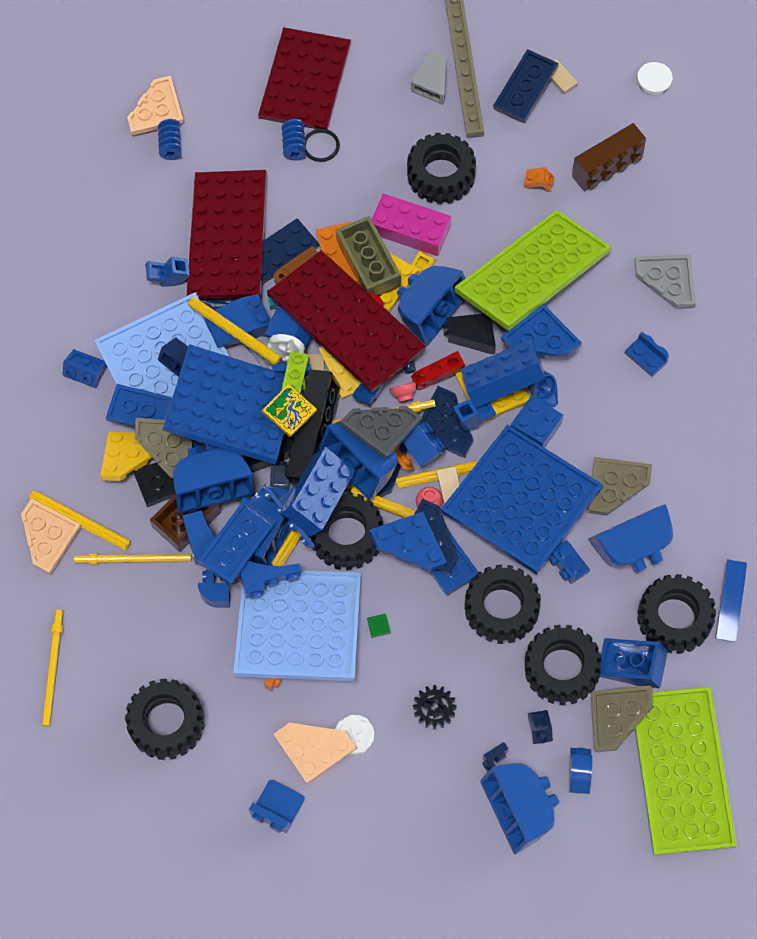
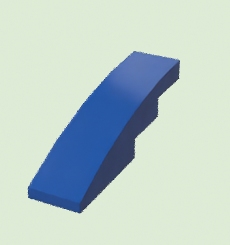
[715,559,747,642]

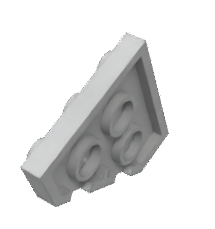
[635,255,696,308]

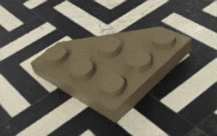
[134,418,192,479]
[588,457,652,515]
[591,685,654,752]

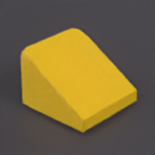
[412,251,437,273]

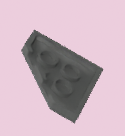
[340,406,422,460]

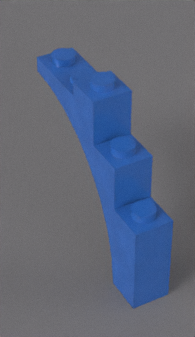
[183,511,301,599]

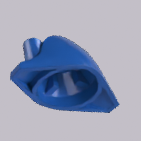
[528,370,558,407]

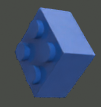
[511,395,564,448]
[402,421,446,467]

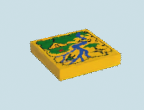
[262,384,317,438]

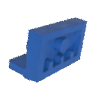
[624,332,669,377]
[62,349,107,388]
[548,540,590,584]

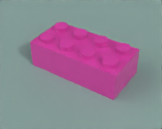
[371,193,451,256]

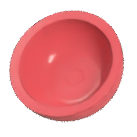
[389,382,416,402]
[416,487,443,508]

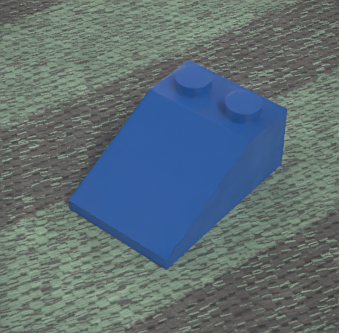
[203,294,271,348]
[600,638,668,688]

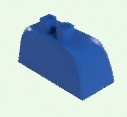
[397,266,465,345]
[319,421,398,500]
[173,444,253,513]
[239,487,291,566]
[588,504,673,572]
[480,763,559,855]

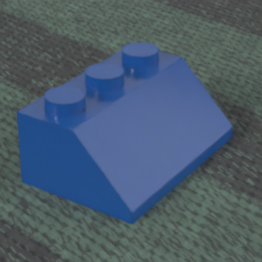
[264,306,311,349]

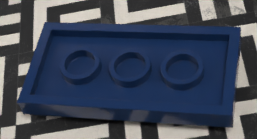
[493,49,559,123]
[262,218,319,285]

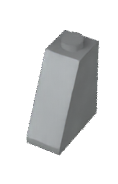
[411,50,446,105]

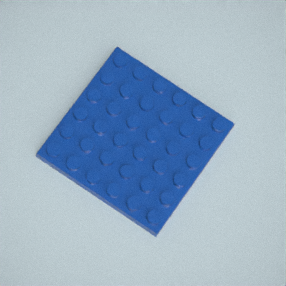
[162,344,285,465]
[441,424,603,574]

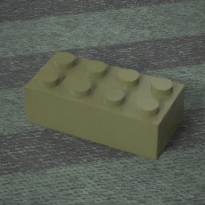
[336,216,401,295]

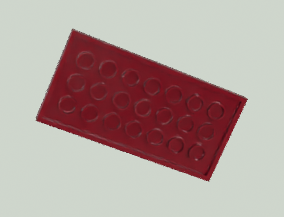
[186,170,267,299]
[267,250,426,393]

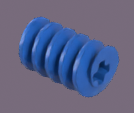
[158,119,181,160]
[281,119,306,161]

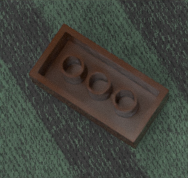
[572,123,646,192]

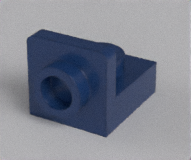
[270,461,290,489]
[528,710,553,744]
[482,742,508,772]

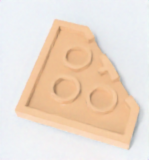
[127,76,184,136]
[21,498,81,575]
[274,722,358,784]

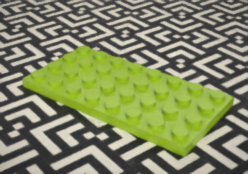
[455,210,611,331]
[635,687,737,856]

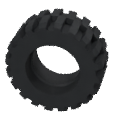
[407,132,476,204]
[310,492,383,570]
[464,564,541,644]
[637,574,716,654]
[525,625,602,705]
[125,679,205,760]

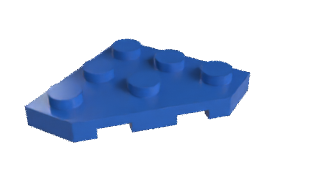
[501,304,582,357]
[369,512,447,572]

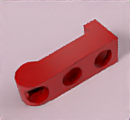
[411,351,465,390]

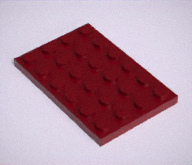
[258,27,351,129]

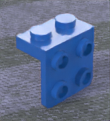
[249,780,305,834]

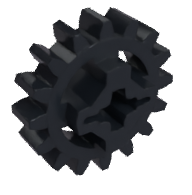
[413,685,457,730]

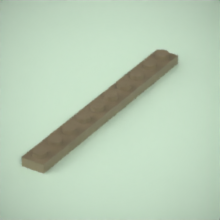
[445,0,484,137]

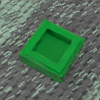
[367,613,391,638]

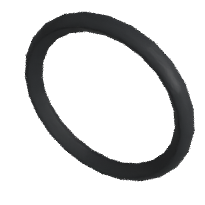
[304,129,340,162]

